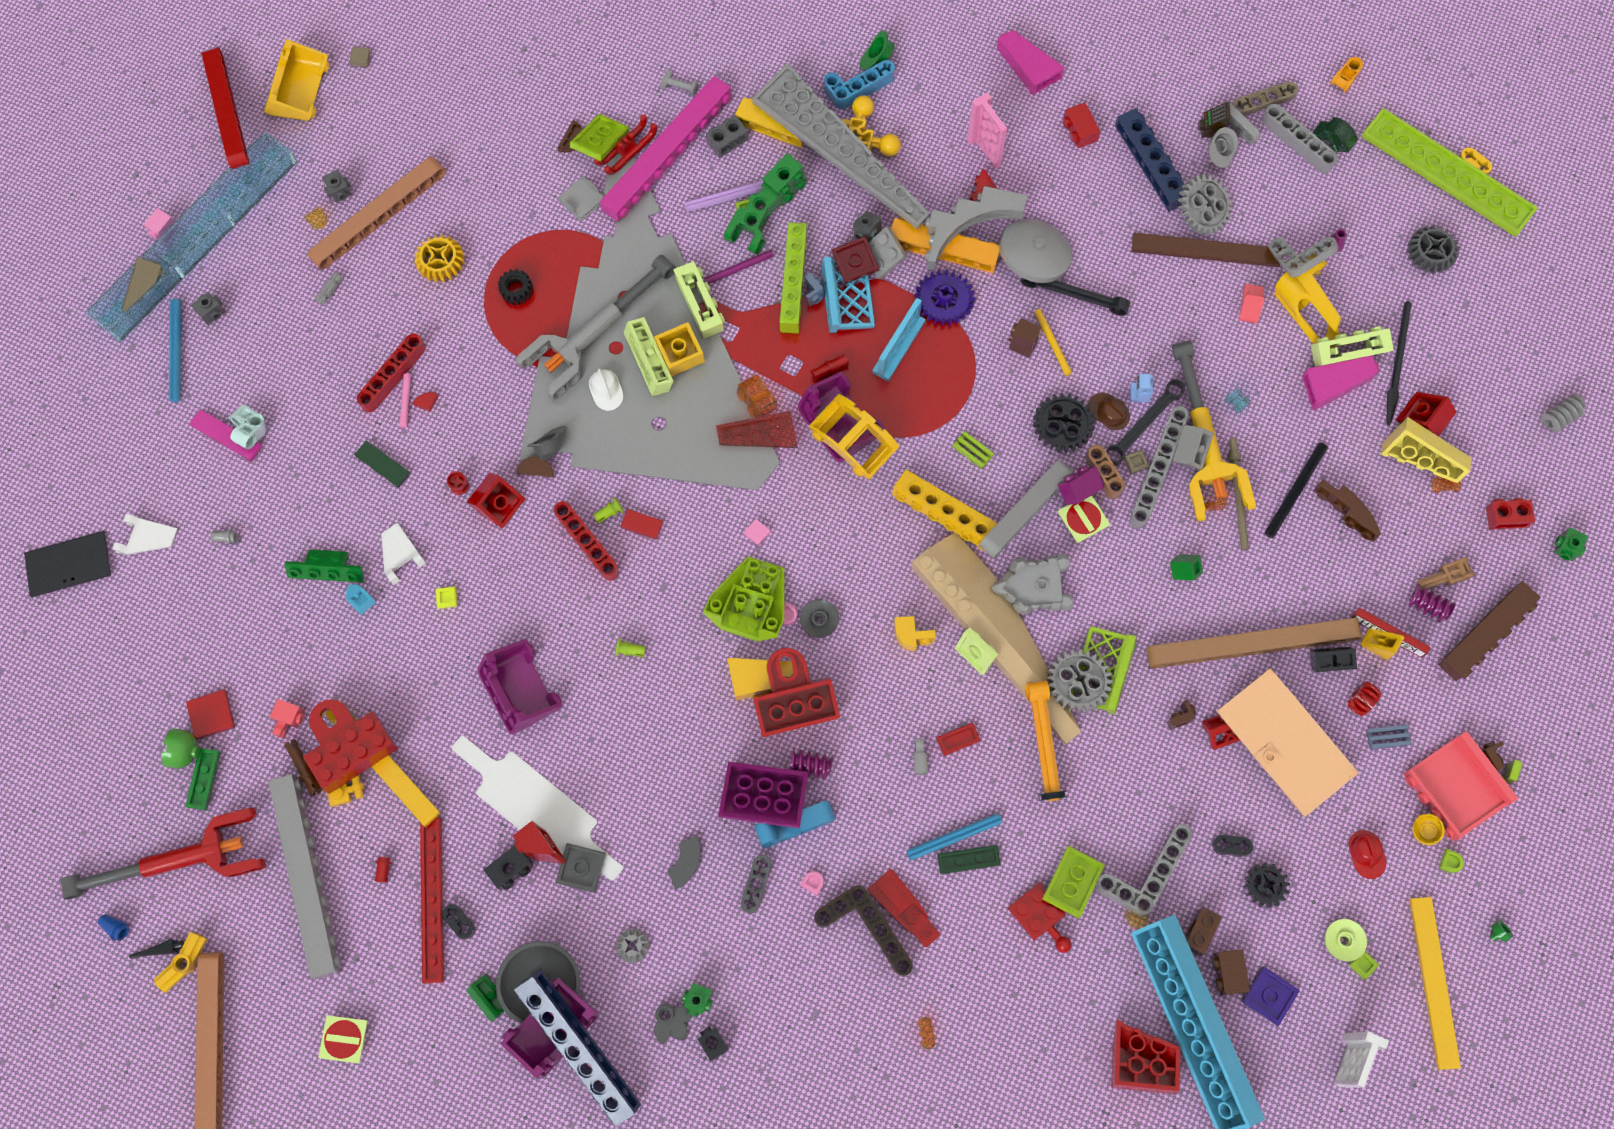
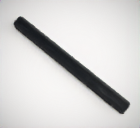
[1264,442,1328,539]

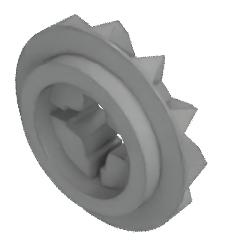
[616,929,649,963]

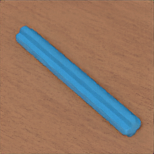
[907,813,1002,860]

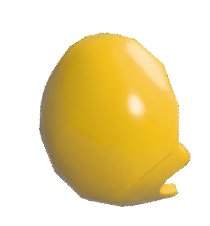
[1412,813,1445,846]

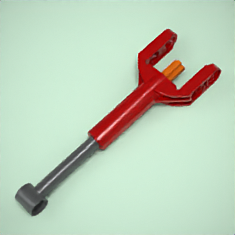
[60,808,266,899]

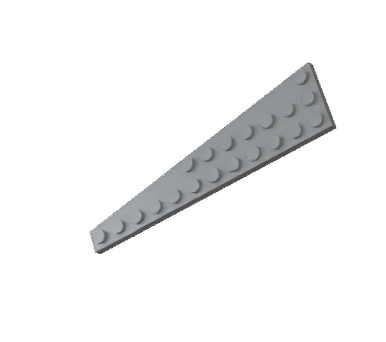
[752,63,930,230]

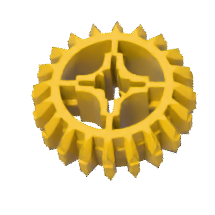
[414,234,465,283]

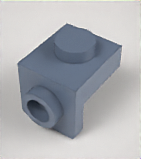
[804,272,825,306]

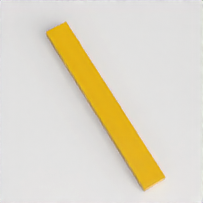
[324,700,441,827]
[1409,897,1461,1070]

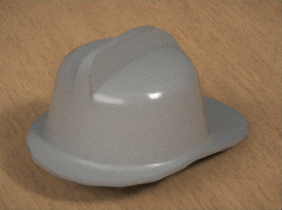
[1208,127,1238,168]

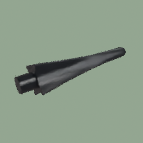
[129,939,184,959]

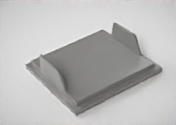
[557,176,604,222]

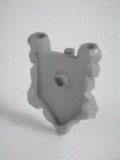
[992,554,1073,615]

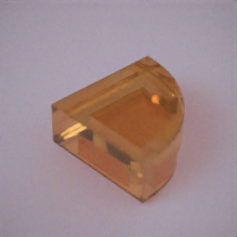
[1204,498,1227,511]

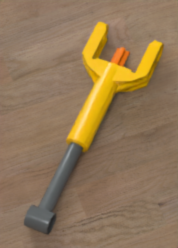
[1172,340,1256,522]

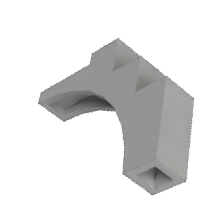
[925,186,1027,270]

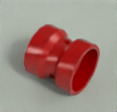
[447,471,469,495]

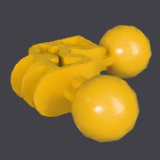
[842,95,901,157]

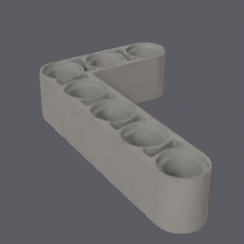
[1096,824,1192,917]

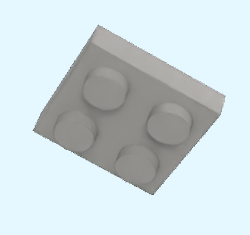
[868,226,907,279]

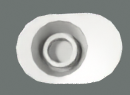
[589,368,623,411]

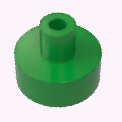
[1490,920,1513,942]

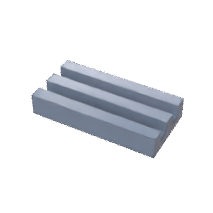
[1366,725,1412,750]

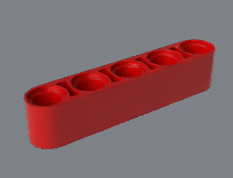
[357,333,426,413]
[554,501,619,581]

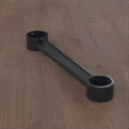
[1020,278,1131,316]
[1106,379,1185,466]

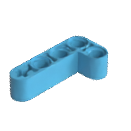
[824,60,895,109]
[754,800,836,849]

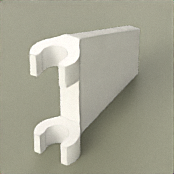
[113,514,178,555]
[381,523,426,585]

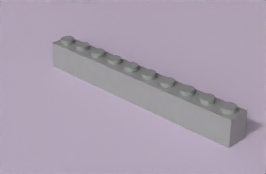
[268,774,342,980]

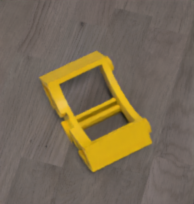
[808,394,900,479]

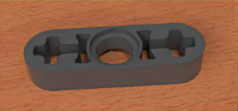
[741,855,772,914]

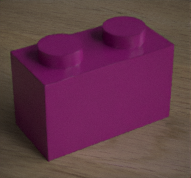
[1057,465,1104,505]

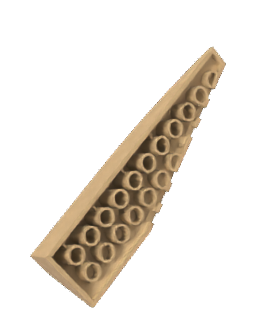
[911,532,1081,745]

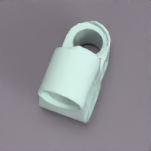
[228,405,266,450]

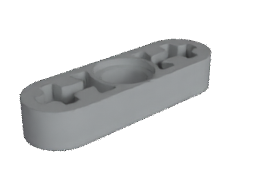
[1222,101,1261,144]

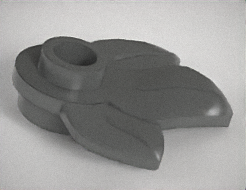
[654,1004,692,1044]

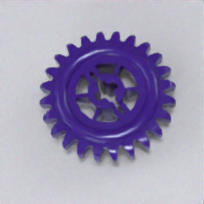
[914,269,975,326]

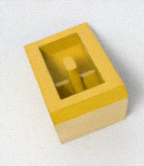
[1360,628,1404,660]

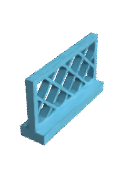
[821,257,875,333]
[872,298,926,382]

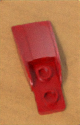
[868,869,940,947]

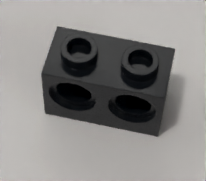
[1310,646,1357,672]

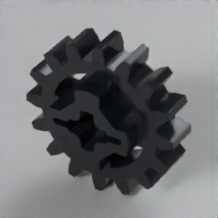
[1243,862,1290,908]

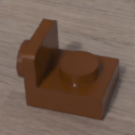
[1167,700,1196,730]
[1483,741,1505,771]

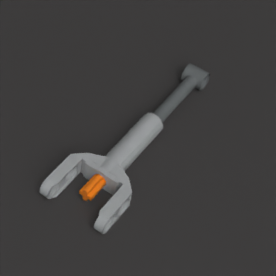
[516,255,676,399]

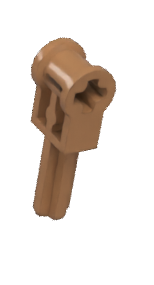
[1417,557,1476,589]

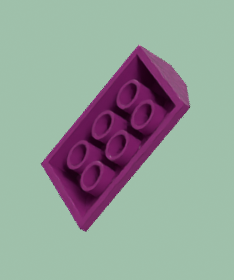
[718,761,808,828]

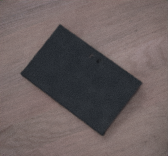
[24,531,111,598]

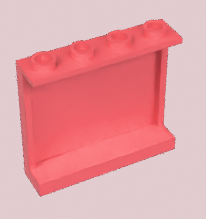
[1403,731,1519,841]

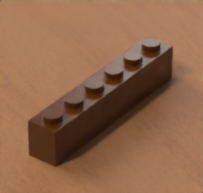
[1438,581,1541,681]

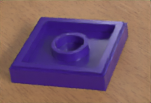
[1241,966,1300,1026]

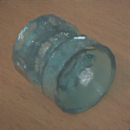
[1224,387,1252,414]

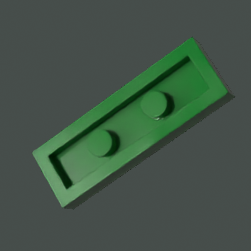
[185,748,221,811]

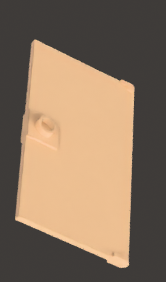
[1216,668,1359,817]

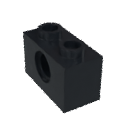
[483,845,534,891]

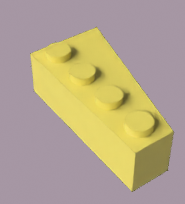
[1381,417,1472,483]

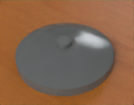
[496,941,580,1023]

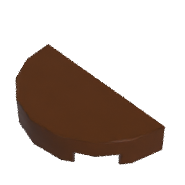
[557,119,583,153]
[516,456,554,478]

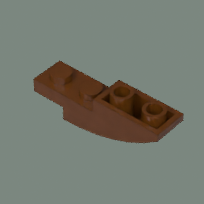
[1314,479,1381,542]

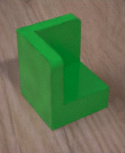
[1170,554,1203,581]

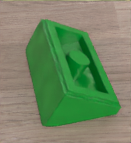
[467,974,505,1022]

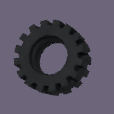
[498,269,533,305]

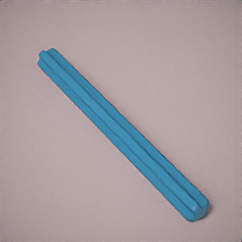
[169,299,181,403]

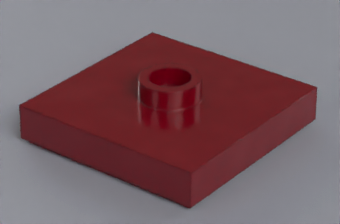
[831,236,879,284]

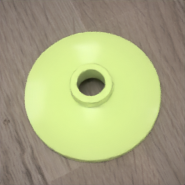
[1325,919,1367,962]

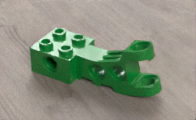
[724,153,808,255]

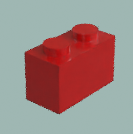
[1062,102,1100,148]

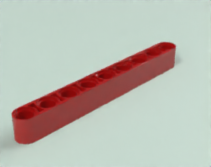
[201,47,250,170]

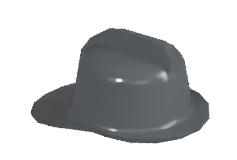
[527,426,567,461]

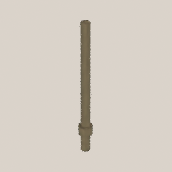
[1229,438,1249,550]

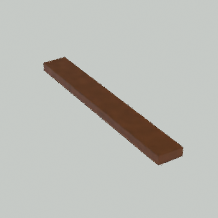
[1131,233,1281,267]

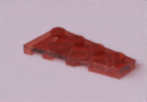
[716,411,798,448]

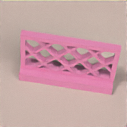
[967,92,1007,169]

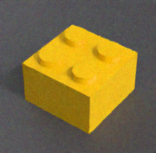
[654,322,705,377]

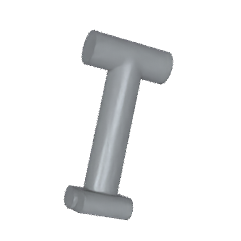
[659,70,698,96]

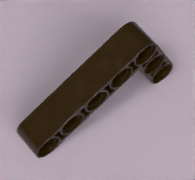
[814,885,913,977]

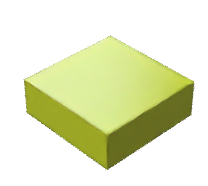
[436,586,458,609]

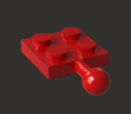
[1008,882,1072,953]

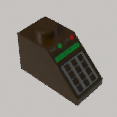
[1198,102,1231,138]

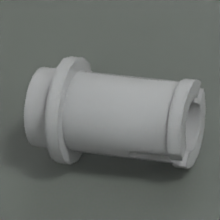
[211,529,238,544]

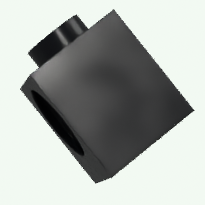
[697,1027,730,1061]

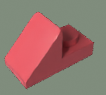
[1239,284,1264,323]

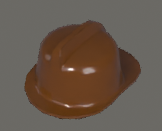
[1088,393,1130,430]

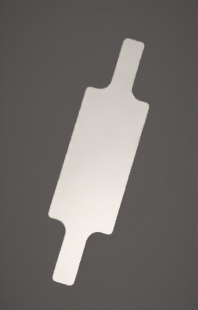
[452,736,623,881]

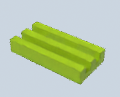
[952,431,994,469]

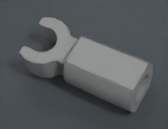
[914,739,928,775]

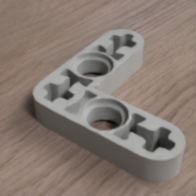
[1269,237,1338,277]

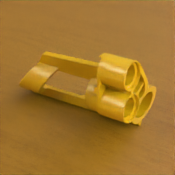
[1274,255,1341,349]

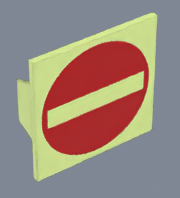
[1057,496,1111,544]
[318,1015,368,1064]

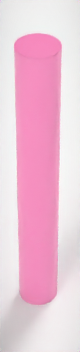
[399,373,411,428]

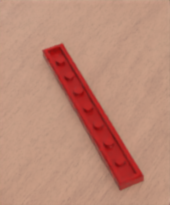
[420,817,444,984]

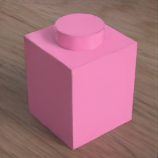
[144,208,178,242]

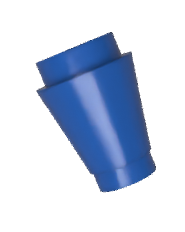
[98,914,130,941]

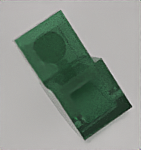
[1312,117,1358,153]

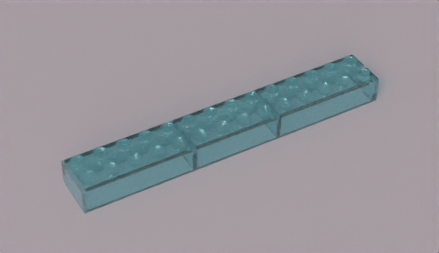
[85,131,297,343]

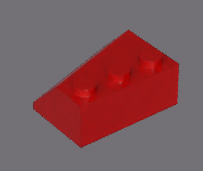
[1111,1020,1180,1094]

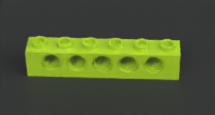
[780,222,807,333]

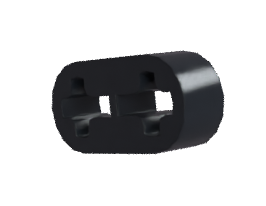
[1212,835,1253,857]
[443,904,475,939]

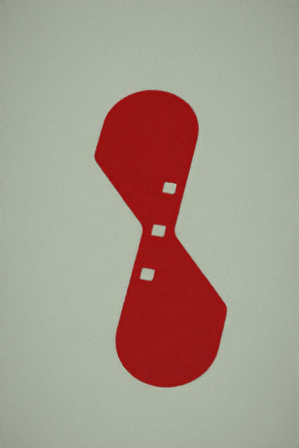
[484,230,976,438]

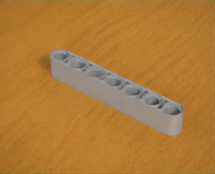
[1129,406,1189,529]
[979,460,1074,558]

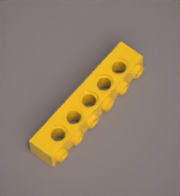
[892,469,998,551]

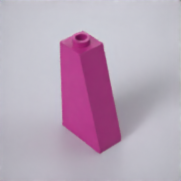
[997,30,1064,95]
[1302,355,1379,410]

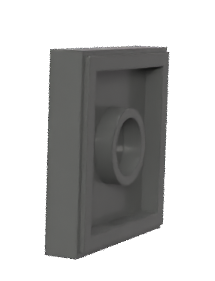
[555,843,606,893]

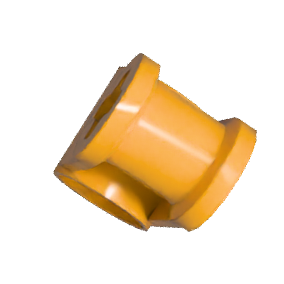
[1330,57,1363,93]

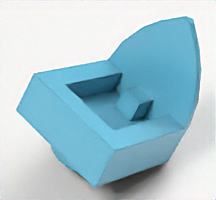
[346,584,376,615]

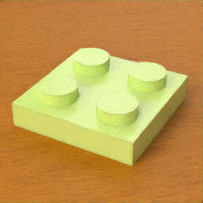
[954,627,999,676]

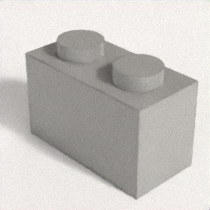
[1173,425,1214,470]

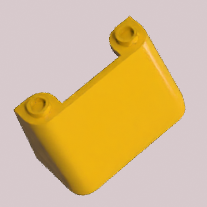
[264,39,330,121]

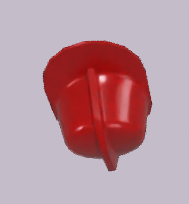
[1348,830,1386,879]

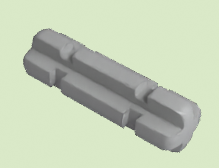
[315,272,343,305]

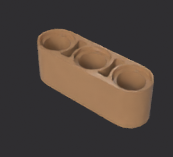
[1086,445,1125,499]

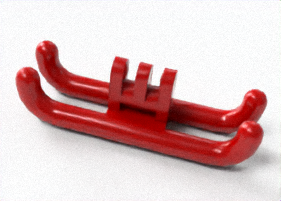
[594,114,657,175]

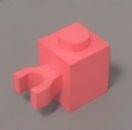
[270,699,305,739]

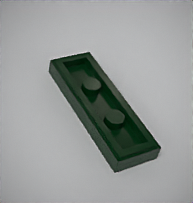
[354,441,410,488]
[937,845,1001,875]

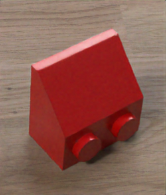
[1396,392,1457,437]
[466,472,525,529]
[512,821,566,864]

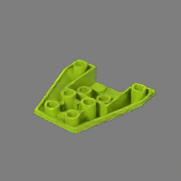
[703,556,784,642]

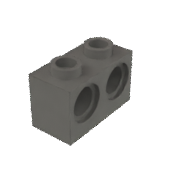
[706,115,749,158]

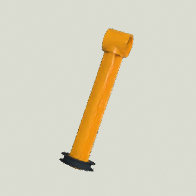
[1025,680,1068,802]

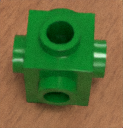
[1554,527,1588,561]
[681,983,713,1017]

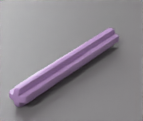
[684,180,763,212]

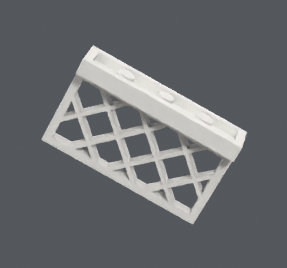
[1334,1031,1389,1088]

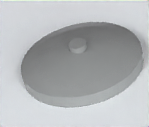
[999,219,1072,283]

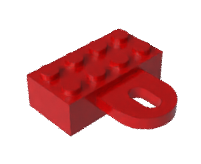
[753,647,840,737]
[303,699,398,794]

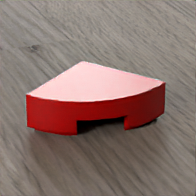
[412,392,438,412]

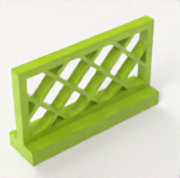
[1071,626,1137,715]

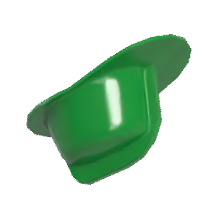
[860,31,895,70]

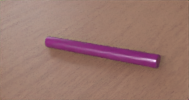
[704,250,774,284]

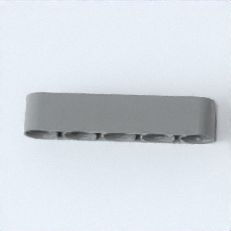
[1262,104,1337,173]

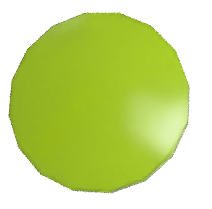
[593,497,624,524]
[615,637,646,658]

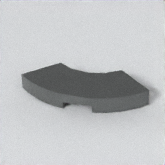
[668,836,701,890]

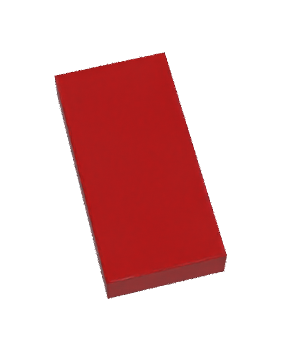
[621,509,664,540]
[936,722,981,757]

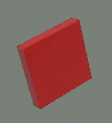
[186,689,235,740]

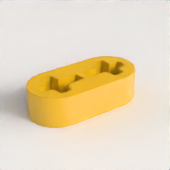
[1459,147,1492,175]

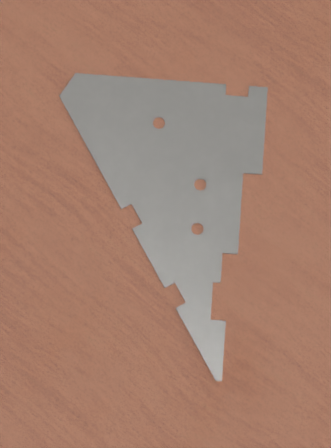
[519,153,780,490]

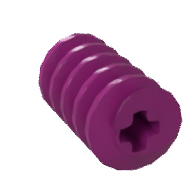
[1409,584,1456,623]
[790,748,834,780]

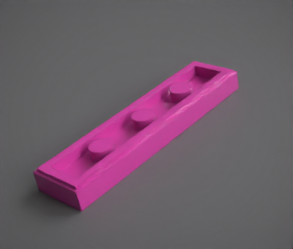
[189,409,262,462]

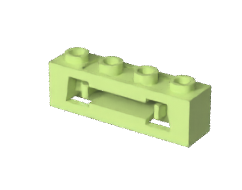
[673,261,725,339]
[624,317,673,396]
[1311,326,1394,367]

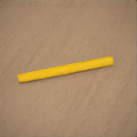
[1034,309,1072,376]

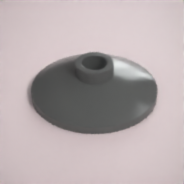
[800,599,839,638]

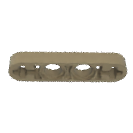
[1232,82,1298,116]

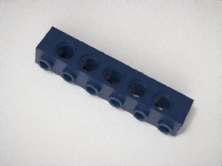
[1115,108,1185,212]

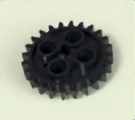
[1033,393,1095,453]

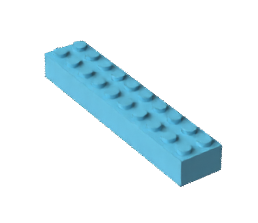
[1131,915,1265,1129]

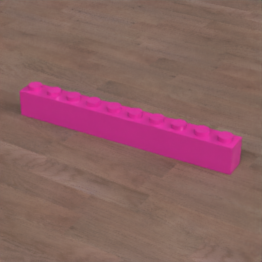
[599,76,732,222]

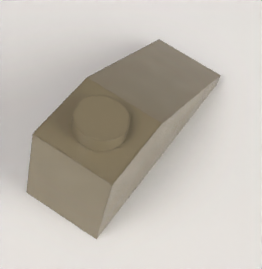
[121,255,163,312]

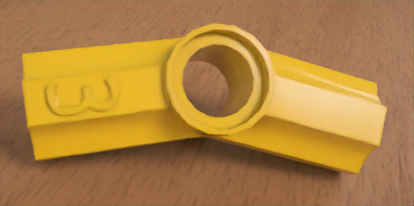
[153,932,208,993]

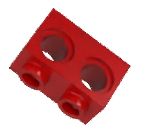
[1486,498,1535,530]

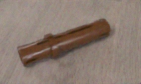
[284,739,322,796]

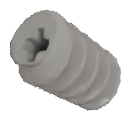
[1541,394,1586,433]

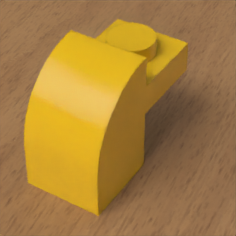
[894,616,936,651]

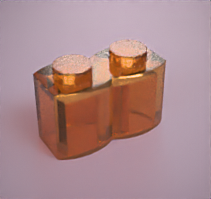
[737,374,778,419]

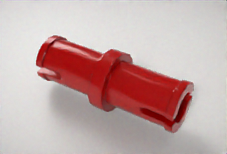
[811,354,849,381]

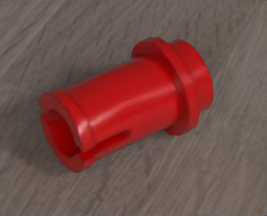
[374,857,392,883]

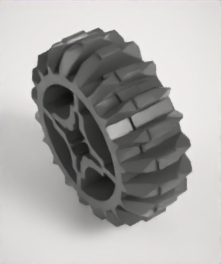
[1407,225,1460,275]

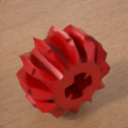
[1348,681,1381,716]

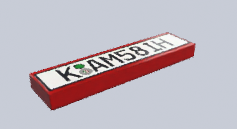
[1351,608,1431,658]

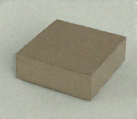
[349,47,371,67]
[1124,450,1150,475]

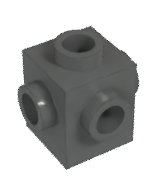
[322,169,352,203]
[853,210,882,242]
[190,292,225,325]

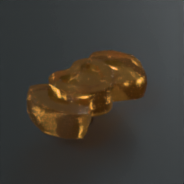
[1431,477,1462,493]
[917,1017,936,1050]

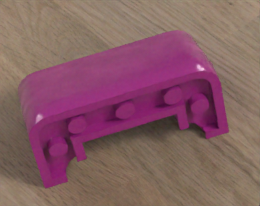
[798,372,886,462]
[478,638,562,735]
[500,978,599,1079]

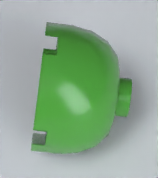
[162,729,200,769]

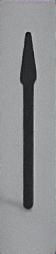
[1387,301,1412,425]

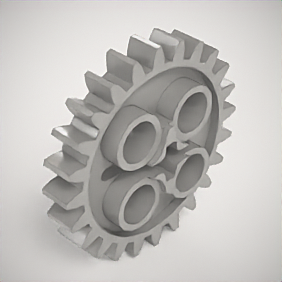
[1178,174,1233,235]
[1046,649,1113,713]

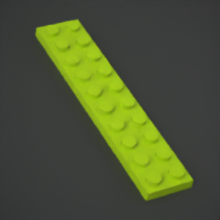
[1361,108,1538,237]

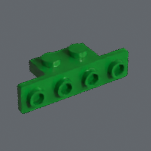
[284,549,364,583]

